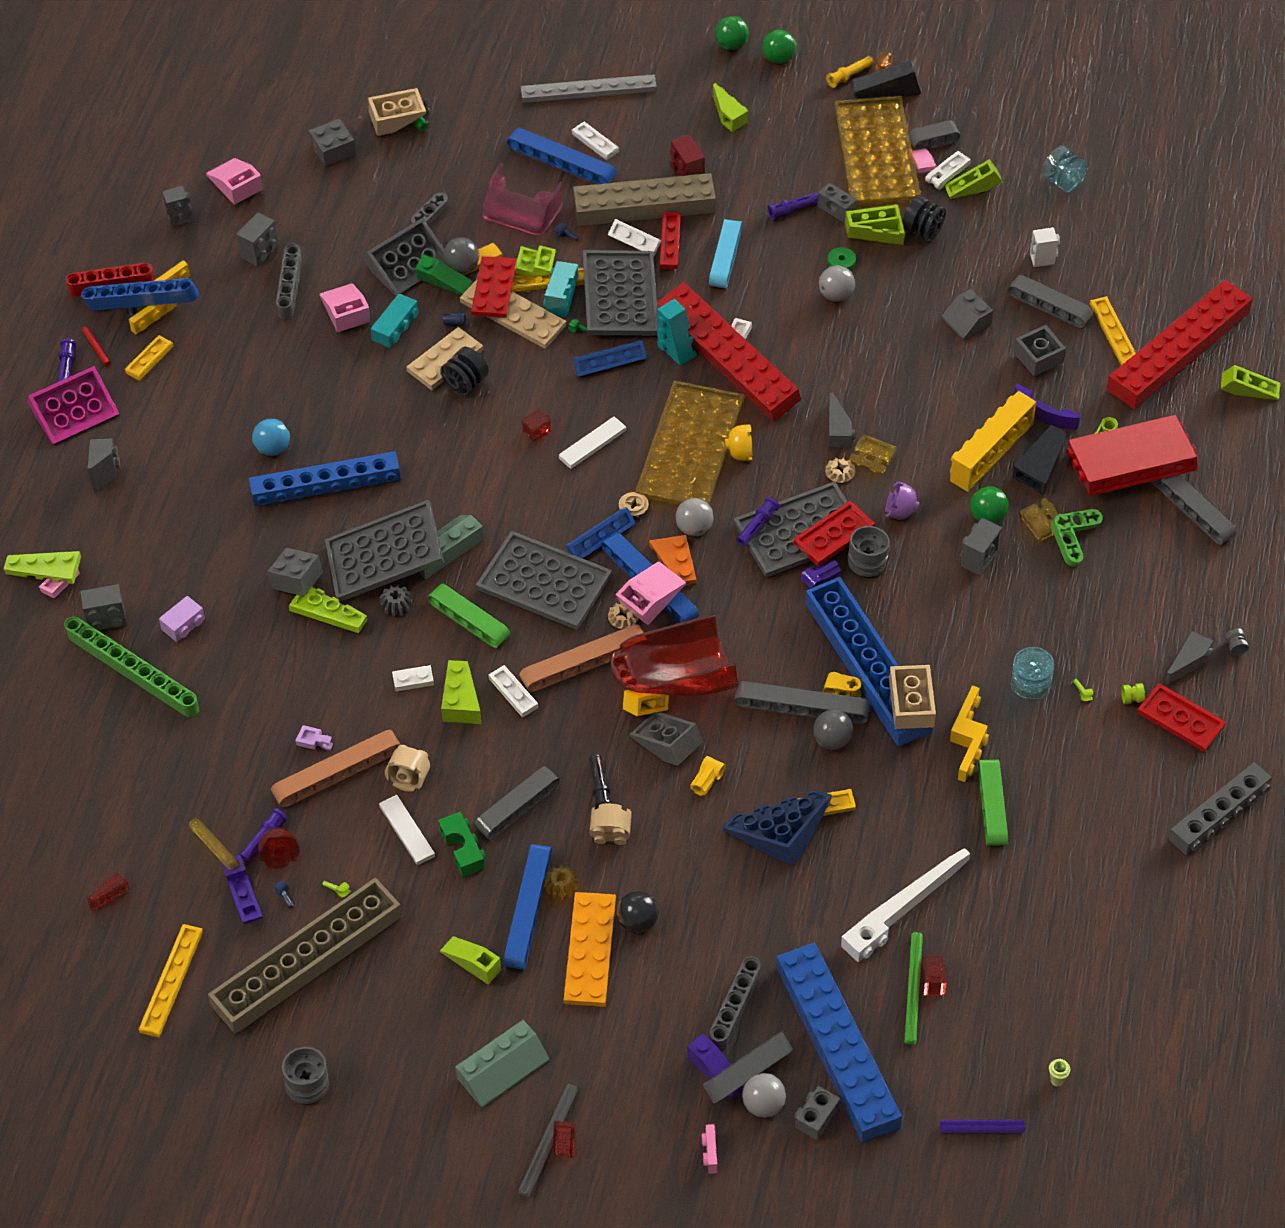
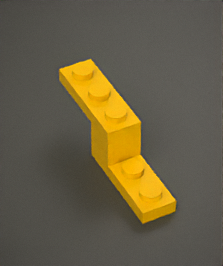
[129,261,190,335]
[950,686,989,782]

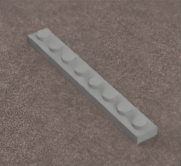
[521,75,656,103]

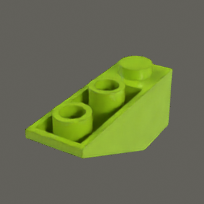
[713,83,748,132]
[440,936,501,985]

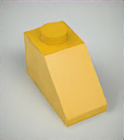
[623,687,669,716]

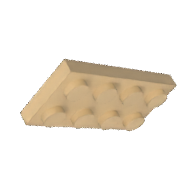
[406,327,484,390]

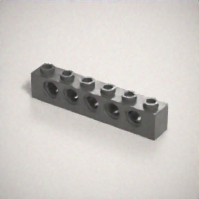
[1168,762,1272,855]

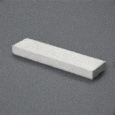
[559,417,626,469]
[379,795,435,866]

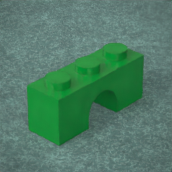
[438,812,486,878]

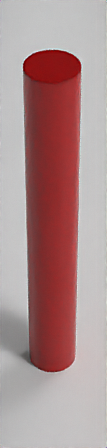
[82,326,111,367]

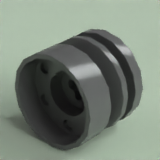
[847,526,890,577]
[282,1047,329,1104]

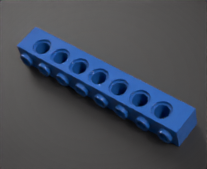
[249,451,401,506]

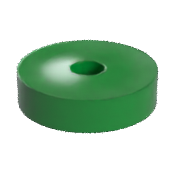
[828,247,856,271]

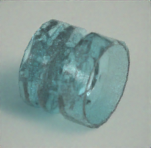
[1042,145,1088,192]
[1011,647,1054,699]

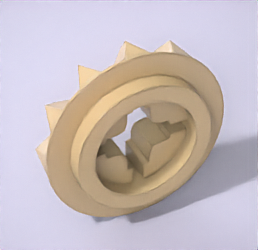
[825,457,855,483]
[619,492,649,518]
[608,603,638,629]

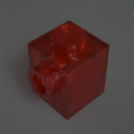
[522,409,551,442]

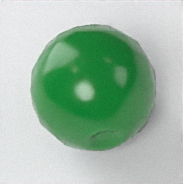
[715,16,749,51]
[762,29,796,64]
[970,486,1009,524]

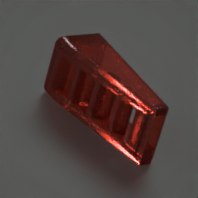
[87,872,130,911]
[553,1120,577,1158]

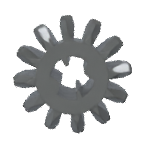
[380,584,412,617]

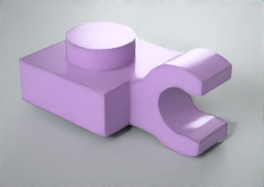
[296,725,333,750]

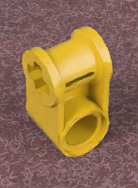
[823,672,861,698]

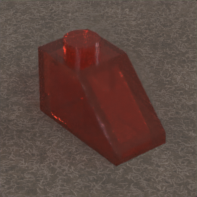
[921,956,946,995]

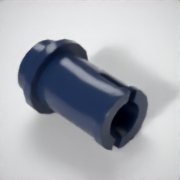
[443,312,466,326]

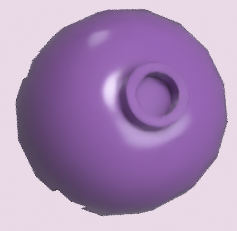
[885,481,919,520]

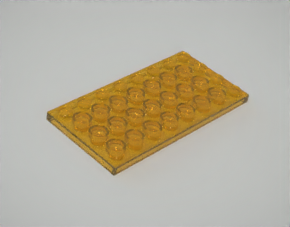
[834,96,921,204]
[635,380,744,505]

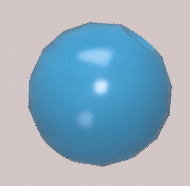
[252,419,290,456]

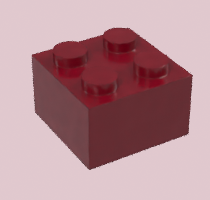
[670,135,705,176]

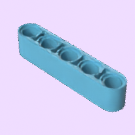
[709,219,742,289]

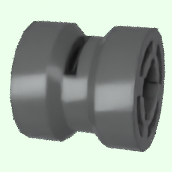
[1225,628,1249,656]

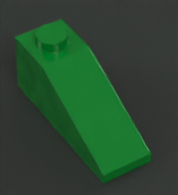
[415,254,472,296]

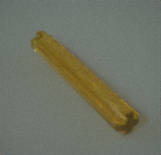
[189,818,238,870]

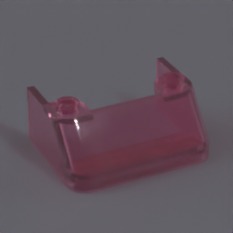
[482,163,564,235]

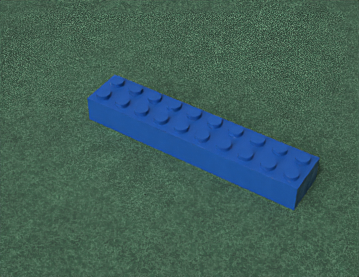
[805,577,933,747]
[776,942,902,1143]

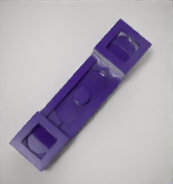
[1014,384,1081,429]
[221,855,263,925]

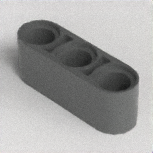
[908,120,961,150]

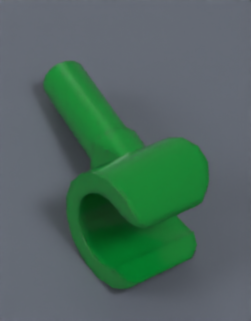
[568,319,587,333]

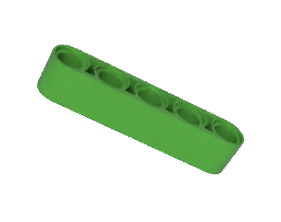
[427,583,510,648]
[978,759,1008,846]

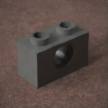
[818,183,857,223]

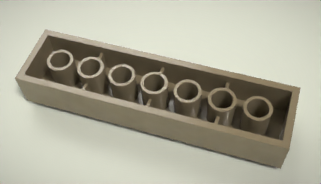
[573,173,716,226]

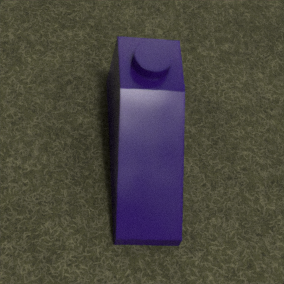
[687,1034,745,1100]

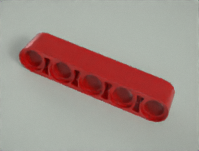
[66,263,155,297]

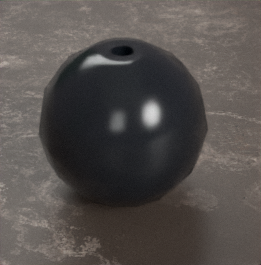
[617,891,659,933]

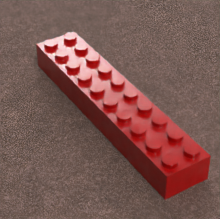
[1106,280,1253,410]
[657,282,801,422]

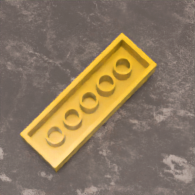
[950,391,1036,492]

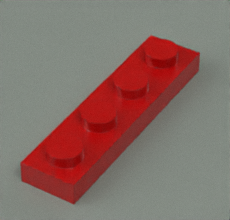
[660,212,681,270]

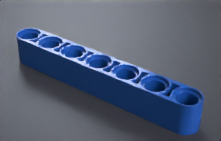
[506,128,617,184]
[81,278,199,310]
[601,532,699,627]
[503,844,552,970]

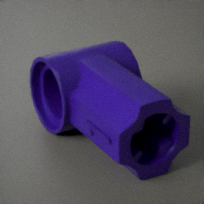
[800,560,841,589]

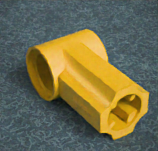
[691,756,726,796]

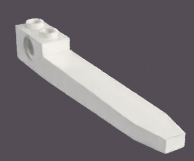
[841,848,970,962]

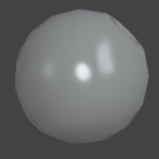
[819,265,855,302]
[675,498,714,536]
[742,1073,786,1118]

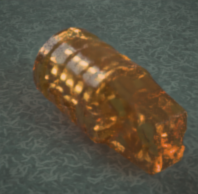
[875,52,893,72]

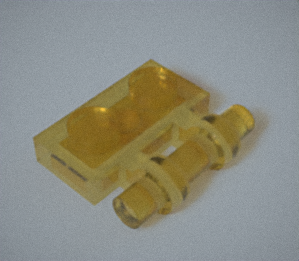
[850,434,897,473]
[1019,498,1065,541]

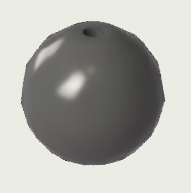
[443,237,480,274]
[813,710,854,750]

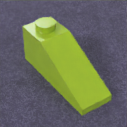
[944,159,1003,199]
[1221,365,1280,400]

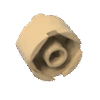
[385,745,430,792]
[590,804,632,845]

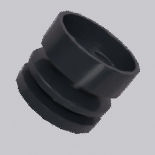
[902,196,946,242]
[440,346,489,395]

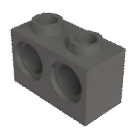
[162,186,193,227]
[794,1086,840,1140]

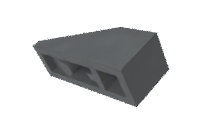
[829,393,855,448]
[1165,631,1214,685]

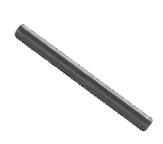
[519,1084,577,1197]

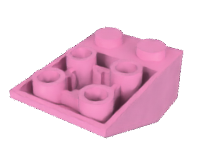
[206,158,263,205]
[319,283,371,332]
[616,562,687,625]

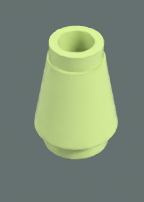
[1049,1059,1070,1086]

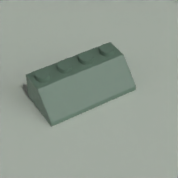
[418,515,484,580]
[455,1020,550,1108]

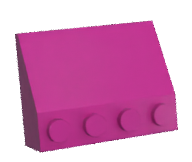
[27,366,119,445]

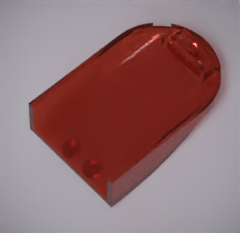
[611,614,739,696]

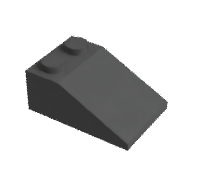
[630,712,703,766]

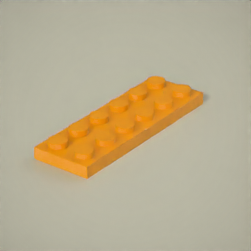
[564,892,616,1007]

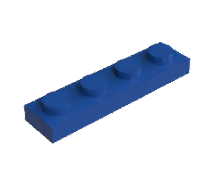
[573,340,647,376]
[565,507,636,558]

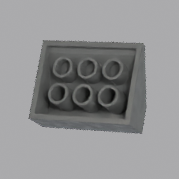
[362,218,445,296]

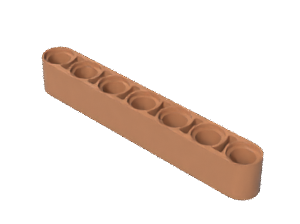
[519,625,649,692]
[271,730,401,807]

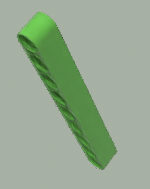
[64,617,199,717]

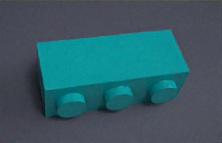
[371,293,419,348]

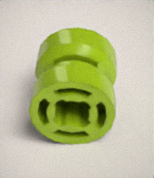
[1121,683,1145,705]

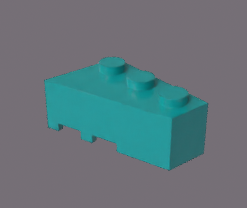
[543,261,579,318]
[657,299,697,366]

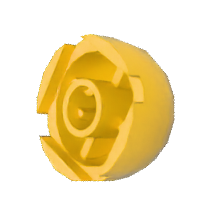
[725,424,752,461]

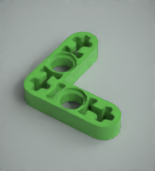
[1051,509,1103,567]

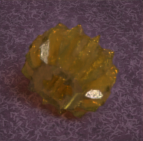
[544,864,579,901]

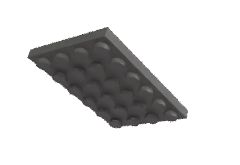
[582,250,658,336]
[733,481,849,577]
[325,500,444,602]
[476,530,612,630]

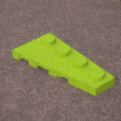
[289,587,367,633]

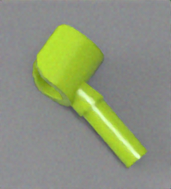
[1073,679,1093,701]
[323,881,351,898]

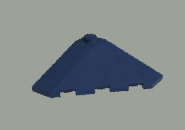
[723,790,832,865]

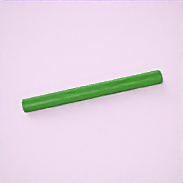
[905,932,923,1045]

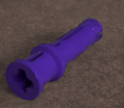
[767,192,818,220]
[58,338,77,382]
[736,497,780,546]
[239,808,288,863]

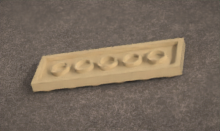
[460,280,567,349]

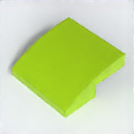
[515,245,556,276]

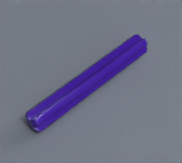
[940,1120,1025,1133]

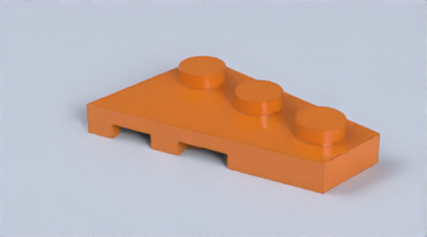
[649,535,696,586]

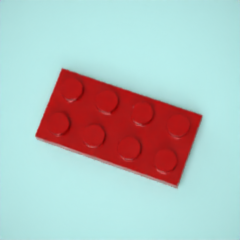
[471,256,517,318]
[793,500,875,566]
[1137,683,1226,753]

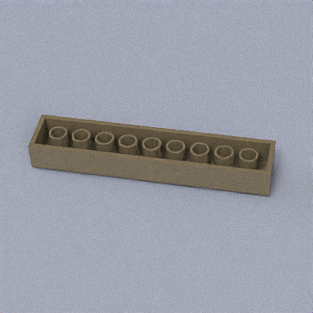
[208,877,402,1034]

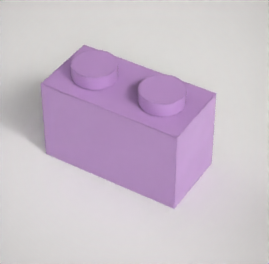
[159,596,205,642]

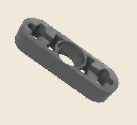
[411,193,448,226]

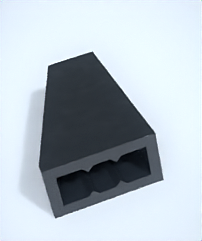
[852,60,922,103]
[1012,425,1067,495]

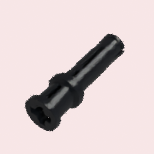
[589,755,612,809]

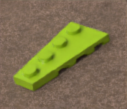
[4,551,81,584]

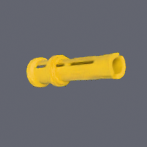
[826,56,874,88]

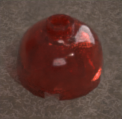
[258,828,300,869]

